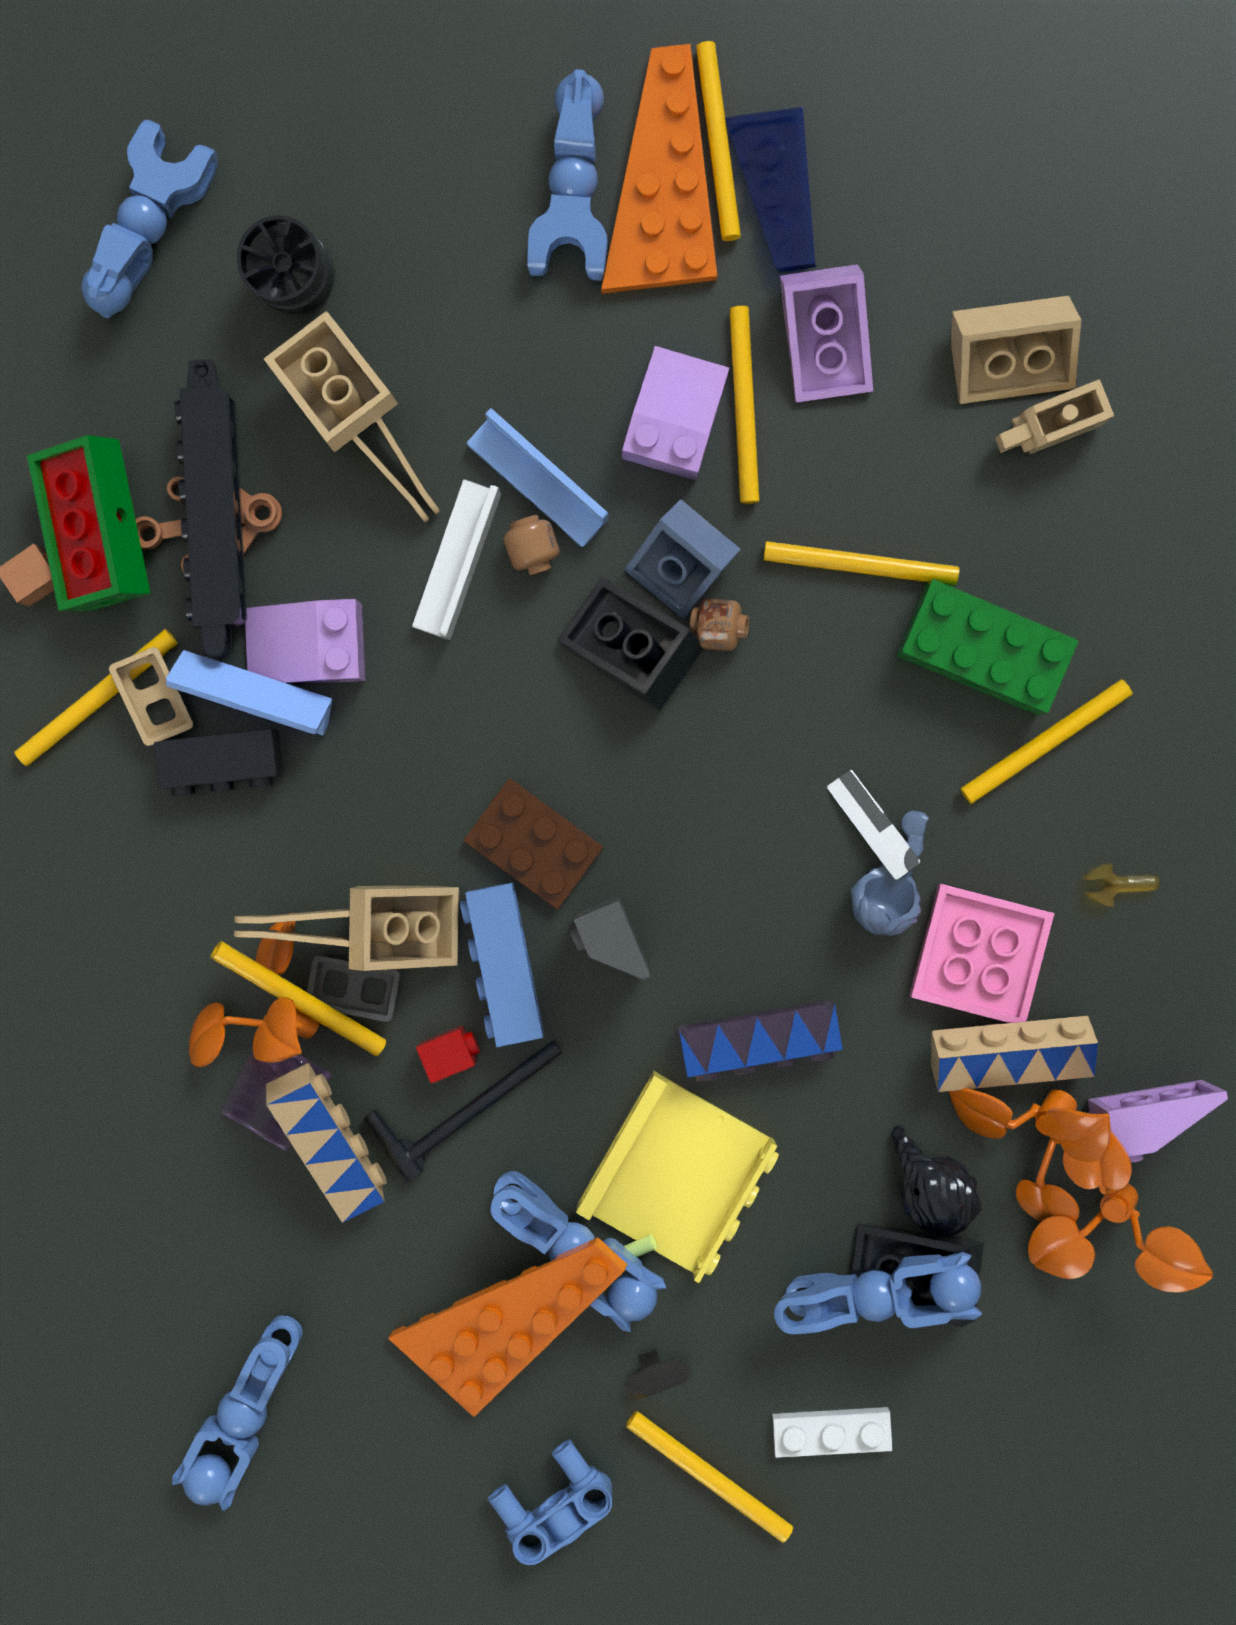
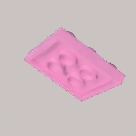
[909,883,1055,1023]

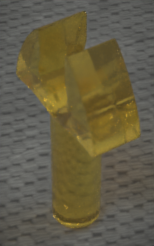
[1083,863,1160,907]

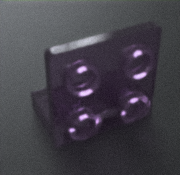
[222,1053,333,1151]

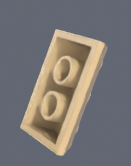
[951,296,1081,404]

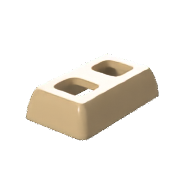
[109,647,193,746]

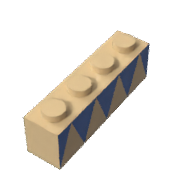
[931,1016,1098,1092]
[266,1063,387,1223]

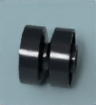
[237,215,335,314]

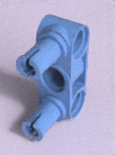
[488,1439,612,1565]

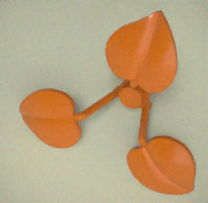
[189,912,320,1067]
[949,1088,1111,1223]
[1028,1131,1213,1293]

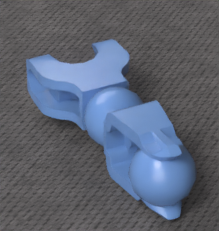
[527,69,608,281]
[81,120,218,318]
[491,1171,666,1332]
[774,1252,982,1334]
[172,1315,303,1511]

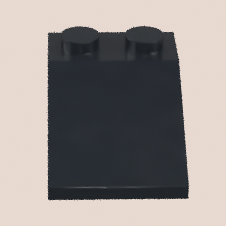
[557,577,703,711]
[852,1224,984,1328]

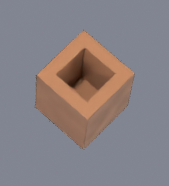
[0,544,54,607]

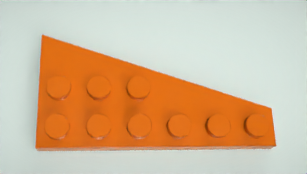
[601,44,717,294]
[388,1237,627,1417]

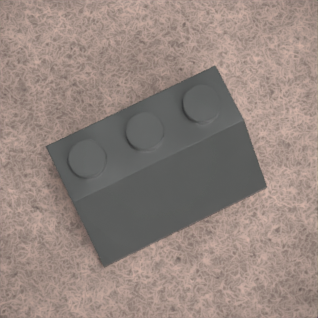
[569,895,651,979]

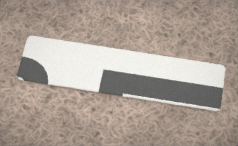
[827,770,920,880]

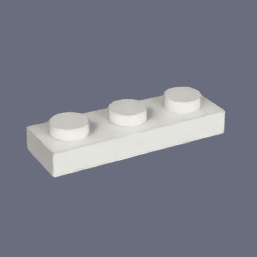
[772,1407,892,1458]

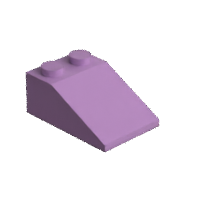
[780,264,873,402]
[622,346,729,481]
[245,599,365,685]
[1088,1080,1228,1163]

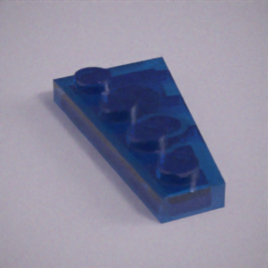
[725,107,816,272]

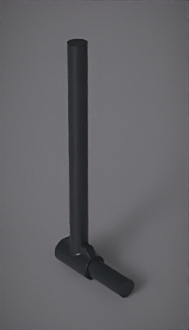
[363,1040,563,1183]

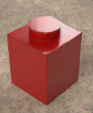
[416,1025,480,1083]

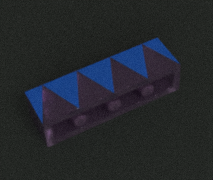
[678,999,843,1082]

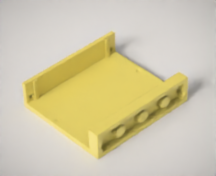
[576,1070,779,1283]

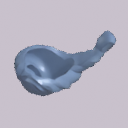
[850,810,929,936]

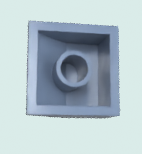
[624,499,741,620]

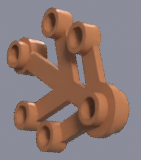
[136,477,282,572]

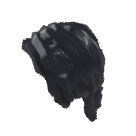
[891,1126,982,1236]

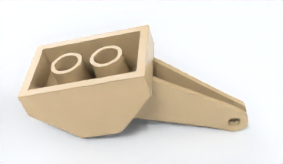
[264,311,440,522]
[234,886,459,971]

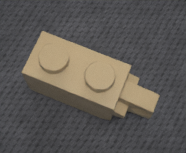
[995,379,1114,454]

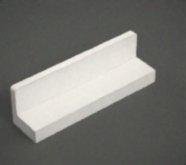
[412,479,501,640]

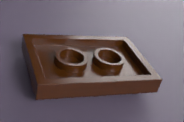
[463,778,603,910]

